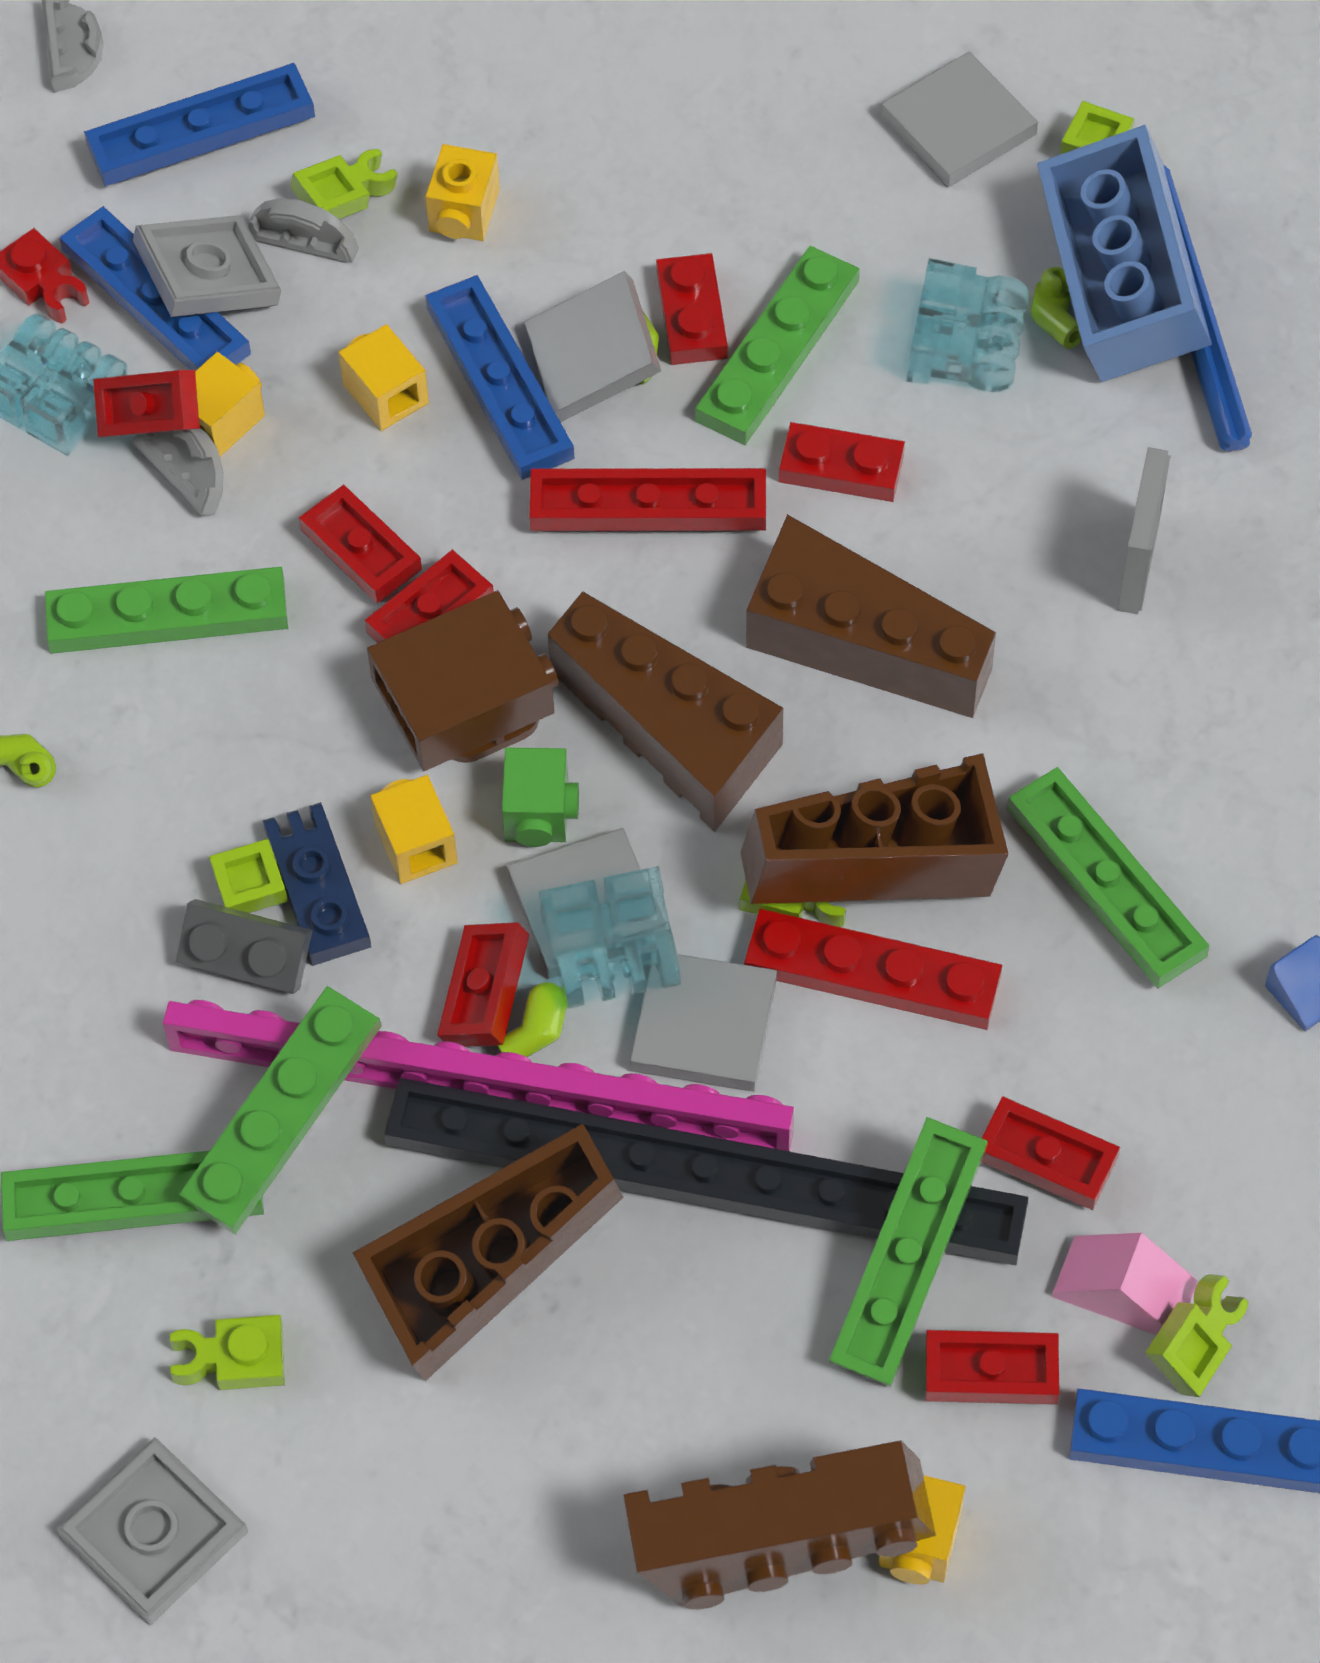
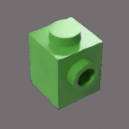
[502,747,579,847]

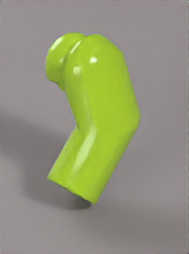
[1031,267,1081,349]
[0,734,56,787]
[497,982,567,1058]

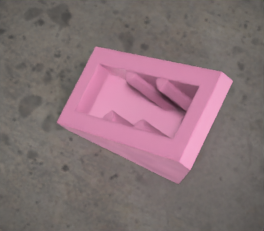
[1052,1233,1198,1335]

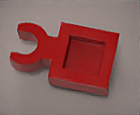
[0,228,90,324]

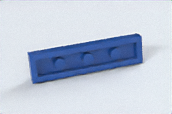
[84,62,315,186]
[59,206,251,371]
[425,275,575,480]
[1069,1388,1320,1493]

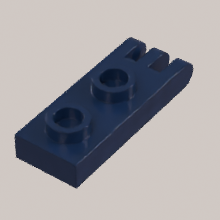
[262,802,371,966]

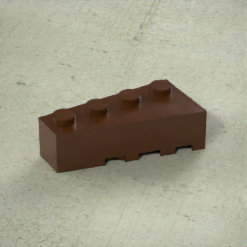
[746,514,996,718]
[548,591,784,832]
[740,753,1009,904]
[352,1124,624,1381]
[623,1440,936,1610]

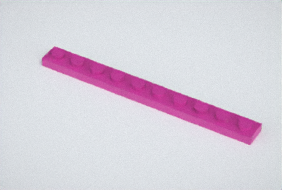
[163,1000,794,1151]

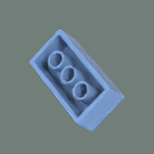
[1037,124,1212,382]

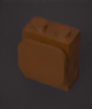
[367,590,559,772]

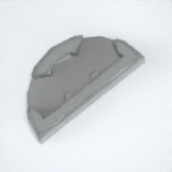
[42,0,103,93]
[248,198,359,263]
[131,428,223,515]

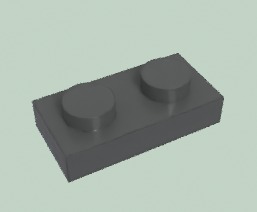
[175,899,313,994]

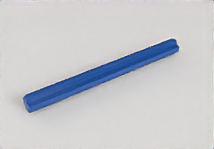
[1163,165,1252,452]

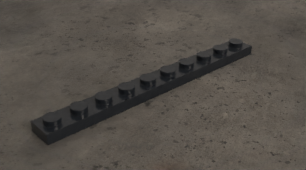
[384,1078,1029,1266]

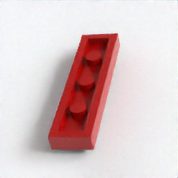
[529,468,766,531]
[744,908,1003,1030]

